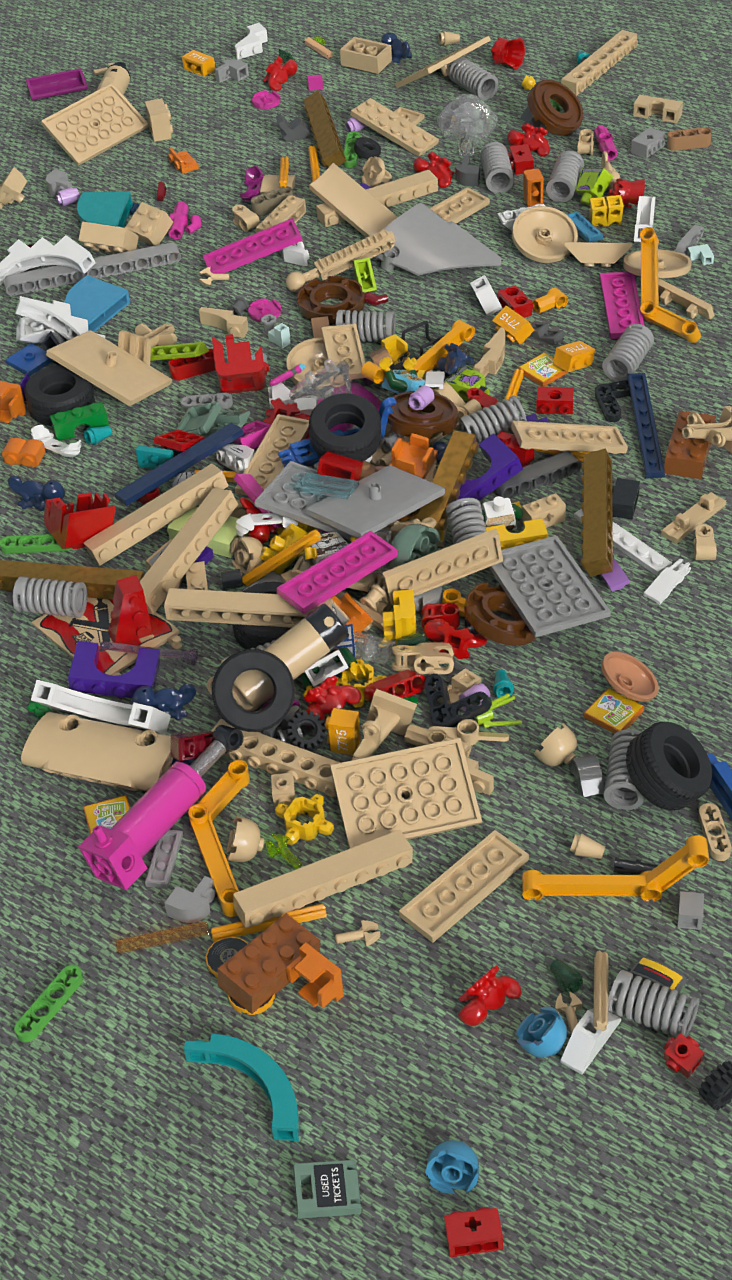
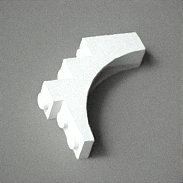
[0,235,96,285]
[16,296,105,340]

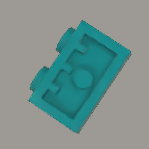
[136,445,174,469]

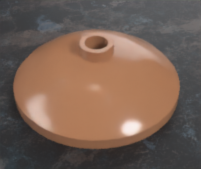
[601,652,659,702]

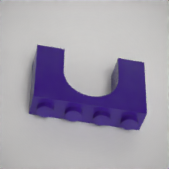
[433,433,523,509]
[68,641,160,698]

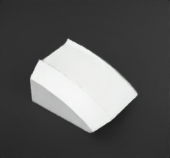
[16,317,59,344]

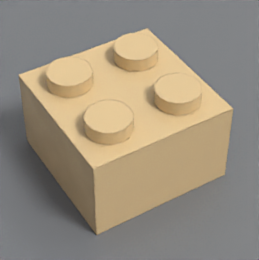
[145,98,173,142]
[125,202,173,246]

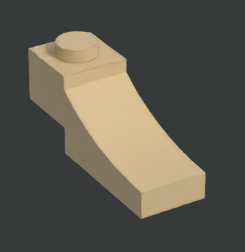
[199,307,249,338]

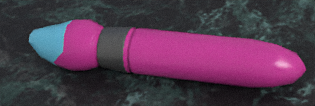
[269,364,306,386]

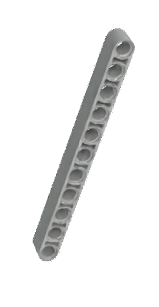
[4,243,181,296]

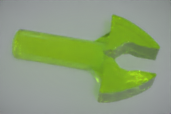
[266,834,302,869]

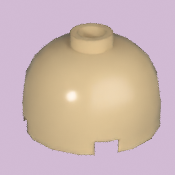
[230,536,265,576]
[534,723,577,767]
[226,816,264,863]

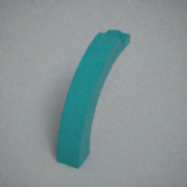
[184,1034,300,1141]

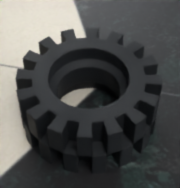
[286,711,326,752]
[698,1061,732,1110]

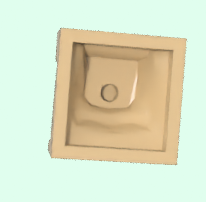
[0,167,27,209]

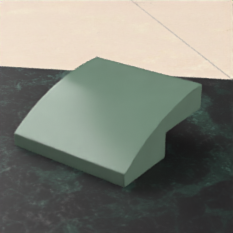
[203,410,250,436]

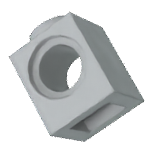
[677,891,704,930]

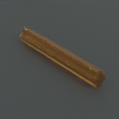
[116,921,209,953]

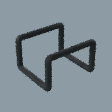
[402,321,445,360]

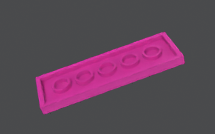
[203,218,303,274]
[600,272,644,339]
[277,531,398,614]

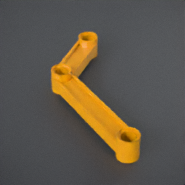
[640,227,701,343]
[361,320,475,385]
[188,760,250,917]
[522,835,709,901]

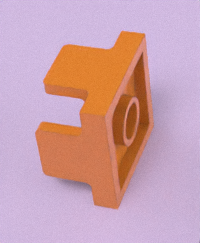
[0,381,26,423]
[389,433,438,479]
[331,592,374,639]
[286,942,344,1008]

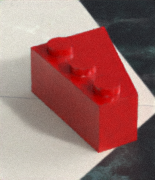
[108,575,153,647]

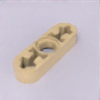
[698,803,732,861]

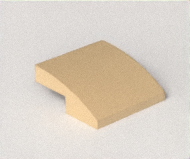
[260,175,296,195]

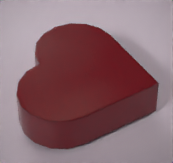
[157,181,167,201]

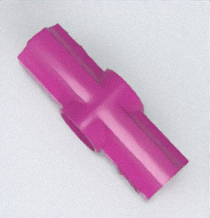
[594,125,618,161]
[169,202,189,239]

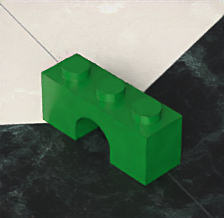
[50,402,109,441]

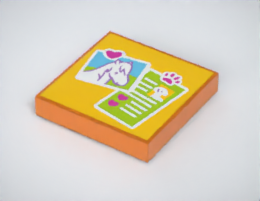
[518,352,568,387]
[584,687,644,734]
[83,795,130,834]

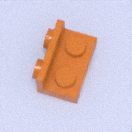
[168,147,199,174]

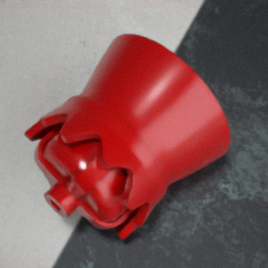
[491,37,525,69]
[608,178,645,208]

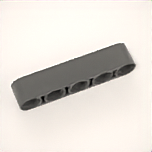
[495,451,582,499]

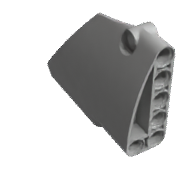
[374,203,501,276]

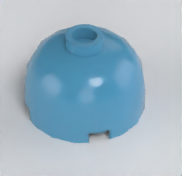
[516,1007,567,1058]
[425,1140,479,1194]

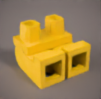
[589,195,624,227]
[259,523,307,574]
[382,589,417,645]

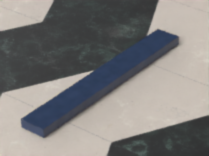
[627,373,665,479]
[114,422,244,506]

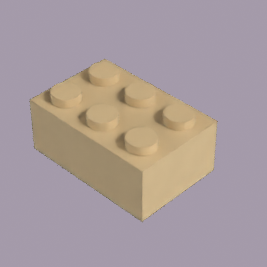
[340,37,392,74]
[78,222,139,254]

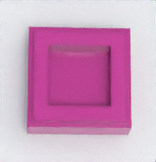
[307,74,323,91]

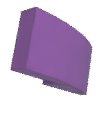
[600,557,630,592]

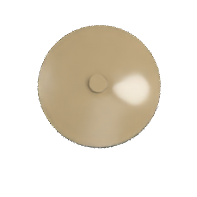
[512,206,578,263]
[623,249,692,278]
[287,338,353,392]

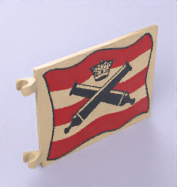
[31,597,182,676]

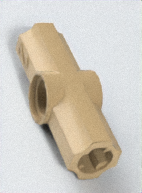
[404,724,471,758]

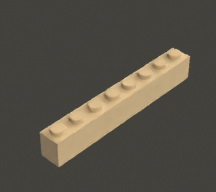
[316,170,438,227]
[83,464,229,566]
[140,488,238,614]
[164,588,333,628]
[233,830,413,929]

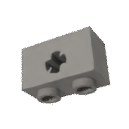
[631,127,665,159]

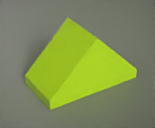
[353,257,377,293]

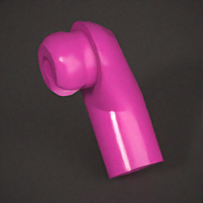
[185,215,201,234]

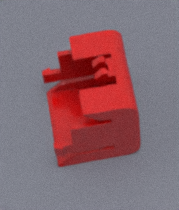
[212,334,269,394]
[44,492,115,549]

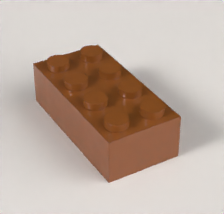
[664,411,716,479]
[218,913,321,1014]

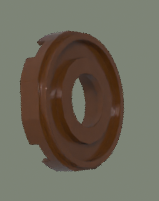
[527,80,583,136]
[297,276,365,325]
[387,391,458,439]
[464,582,537,646]

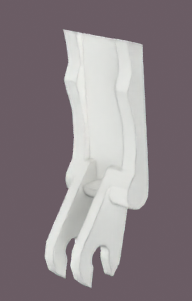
[425,370,445,389]
[644,559,691,605]

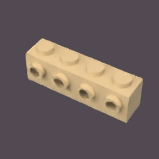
[256,195,306,233]

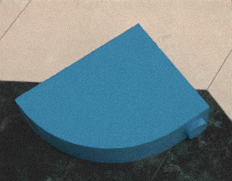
[65,275,130,332]

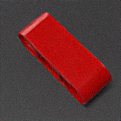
[169,349,216,381]
[364,669,426,703]

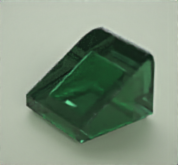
[279,49,296,64]

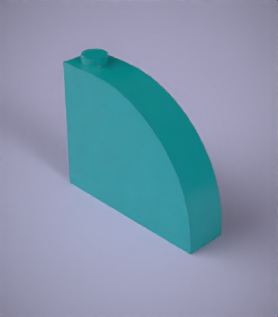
[77,192,133,228]

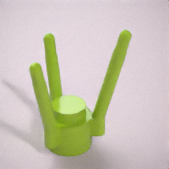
[474,693,522,728]

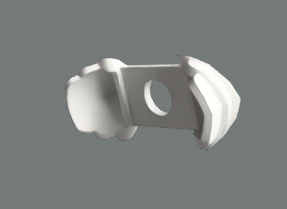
[31,425,81,457]
[236,513,299,537]

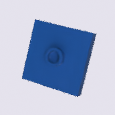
[6,343,53,377]

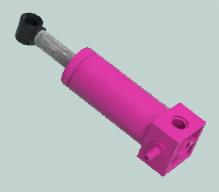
[78,725,244,890]

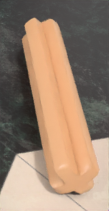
[304,37,333,59]

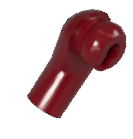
[365,292,389,306]

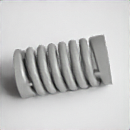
[449,57,499,101]
[480,142,514,193]
[546,151,584,202]
[336,310,396,343]
[602,324,654,381]
[459,396,527,444]
[446,498,487,544]
[13,576,87,618]
[604,729,644,810]
[608,970,700,1038]

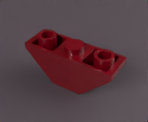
[170,731,214,761]

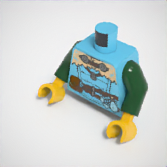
[379,357,425,394]

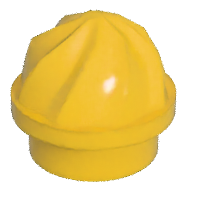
[521,75,536,90]

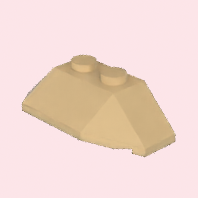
[565,242,632,267]

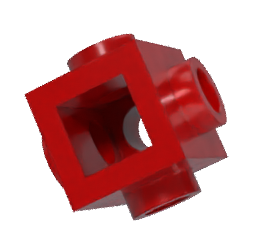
[663,1033,705,1078]

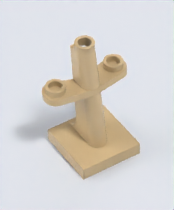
[118,324,177,366]
[682,406,732,454]
[351,689,417,761]

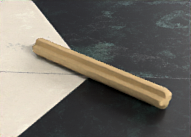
[593,951,608,1031]

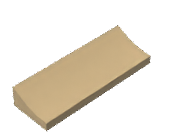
[309,163,398,238]

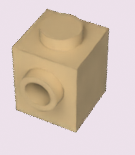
[271,773,296,808]

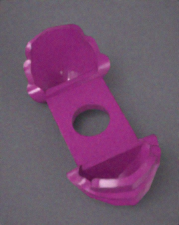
[240,166,263,202]

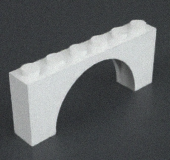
[31,680,171,735]

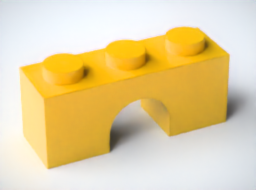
[485,518,548,550]

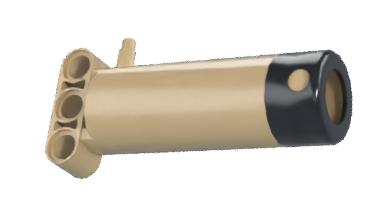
[207,604,349,711]

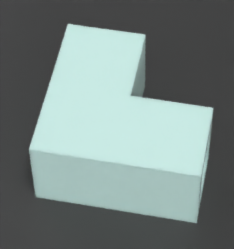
[687,244,714,265]
[268,323,291,349]

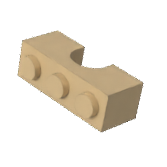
[633,95,683,123]

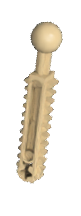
[286,230,396,293]

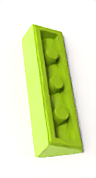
[150,342,209,361]

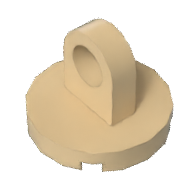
[361,156,392,188]

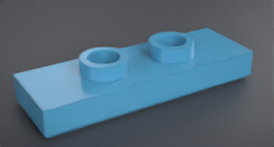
[567,211,603,243]

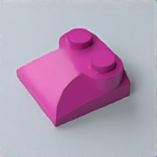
[233,420,271,450]

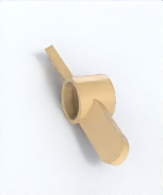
[428,719,509,746]

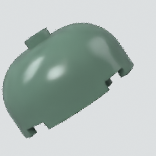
[389,524,441,569]

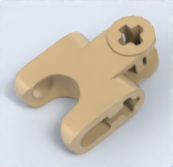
[392,643,454,674]

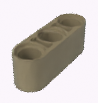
[251,186,293,217]

